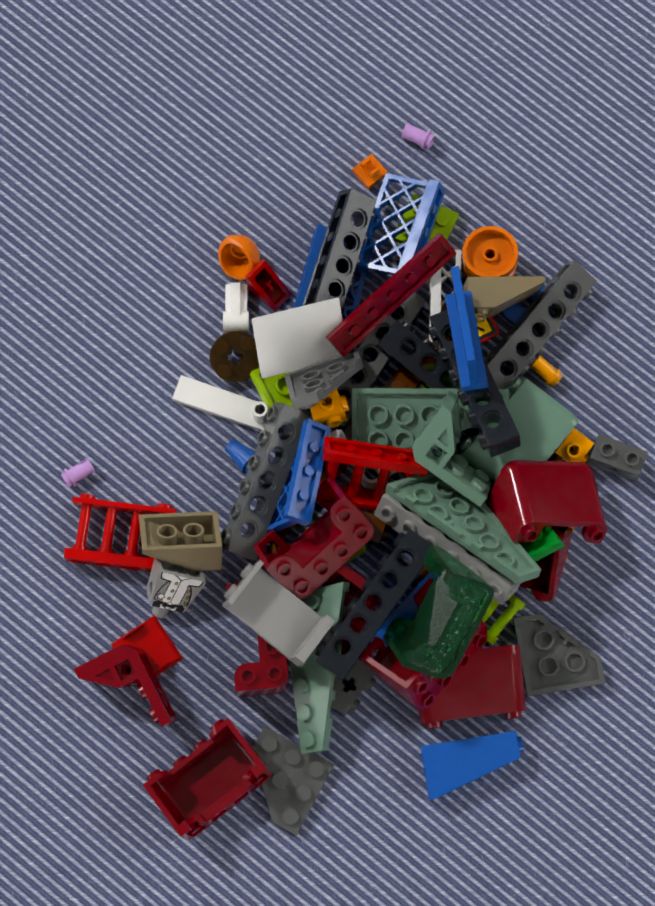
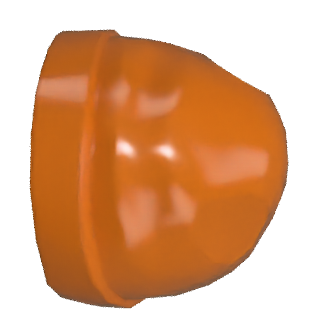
[218,235,260,280]

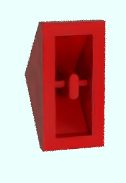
[245,259,292,312]

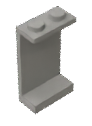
[222,560,335,666]

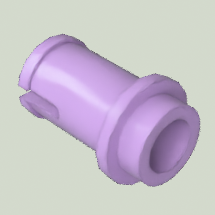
[401,123,435,149]
[61,458,96,487]

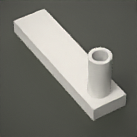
[172,375,268,431]

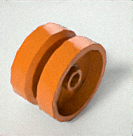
[462,226,518,280]

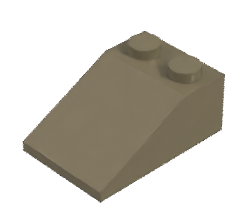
[463,276,546,323]
[139,511,222,571]

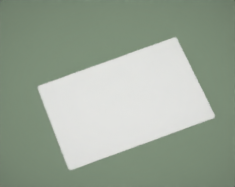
[252,298,342,378]

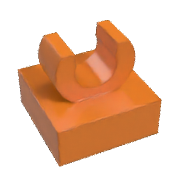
[352,154,388,190]

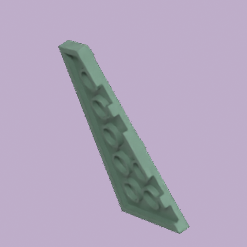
[352,388,509,466]
[385,471,541,584]
[289,582,350,754]

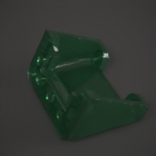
[383,544,494,679]

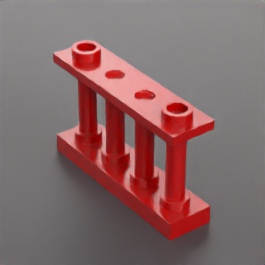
[315,436,428,510]
[64,494,178,572]

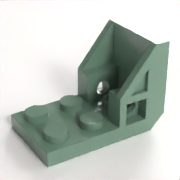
[412,391,492,507]

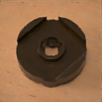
[209,331,259,383]

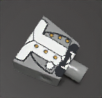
[147,558,206,618]

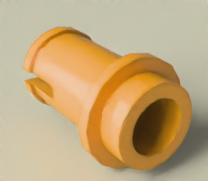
[530,355,563,387]

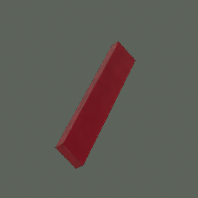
[326,233,457,357]

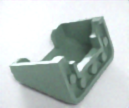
[455,377,579,488]

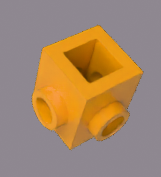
[310,388,349,428]
[553,428,594,463]

